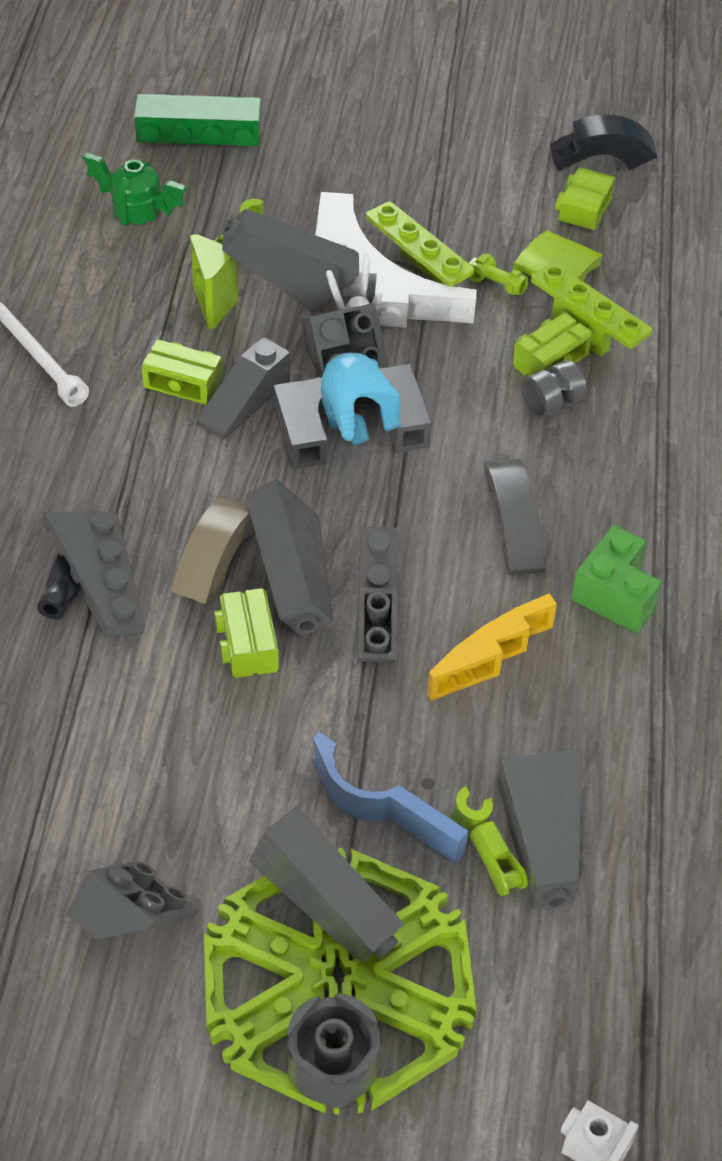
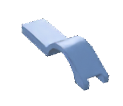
[313,732,468,864]

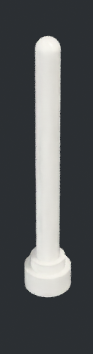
[0,303,89,407]

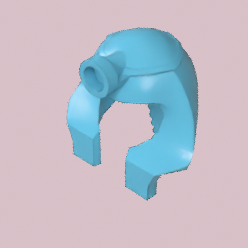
[321,353,401,446]

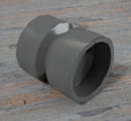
[521,360,587,419]

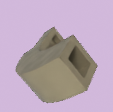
[171,496,256,604]

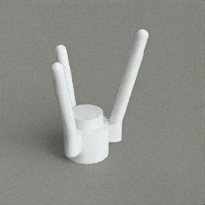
[326,252,383,311]

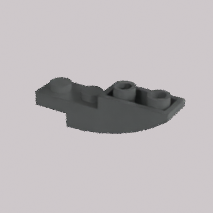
[357,527,398,662]

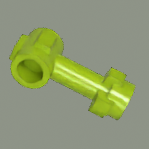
[469,254,529,296]

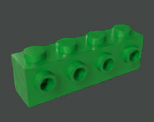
[134,94,261,146]

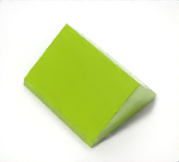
[190,234,239,330]

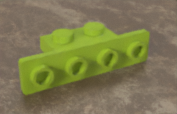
[366,201,474,287]
[531,262,653,357]

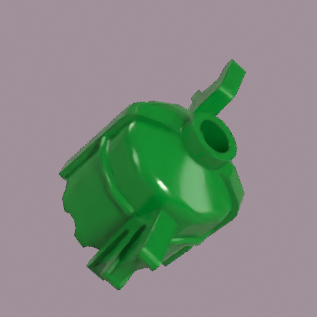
[82,152,187,226]

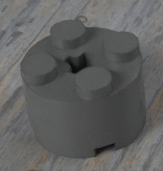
[287,994,381,1108]

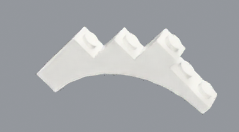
[315,192,476,328]

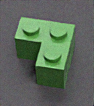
[571,524,662,634]

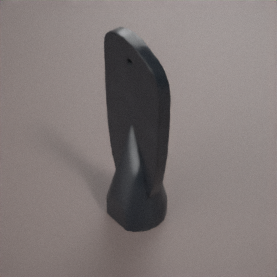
[37,553,82,620]

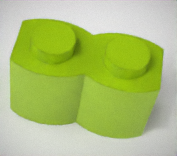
[555,167,616,230]

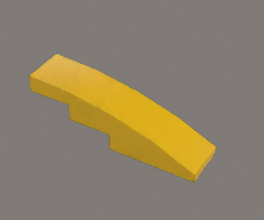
[427,593,557,701]

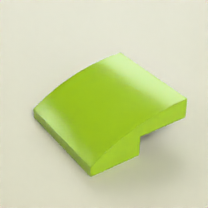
[513,230,603,282]

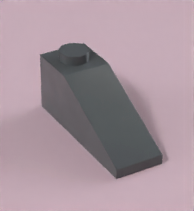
[197,337,290,440]

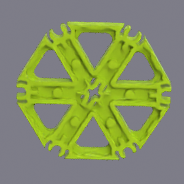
[204,848,477,1115]

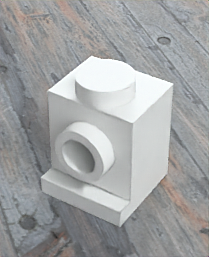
[560,1101,639,1161]

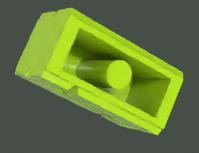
[513,313,592,376]
[142,339,223,405]
[214,588,279,678]

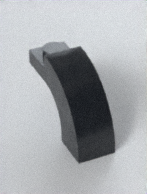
[550,114,658,171]

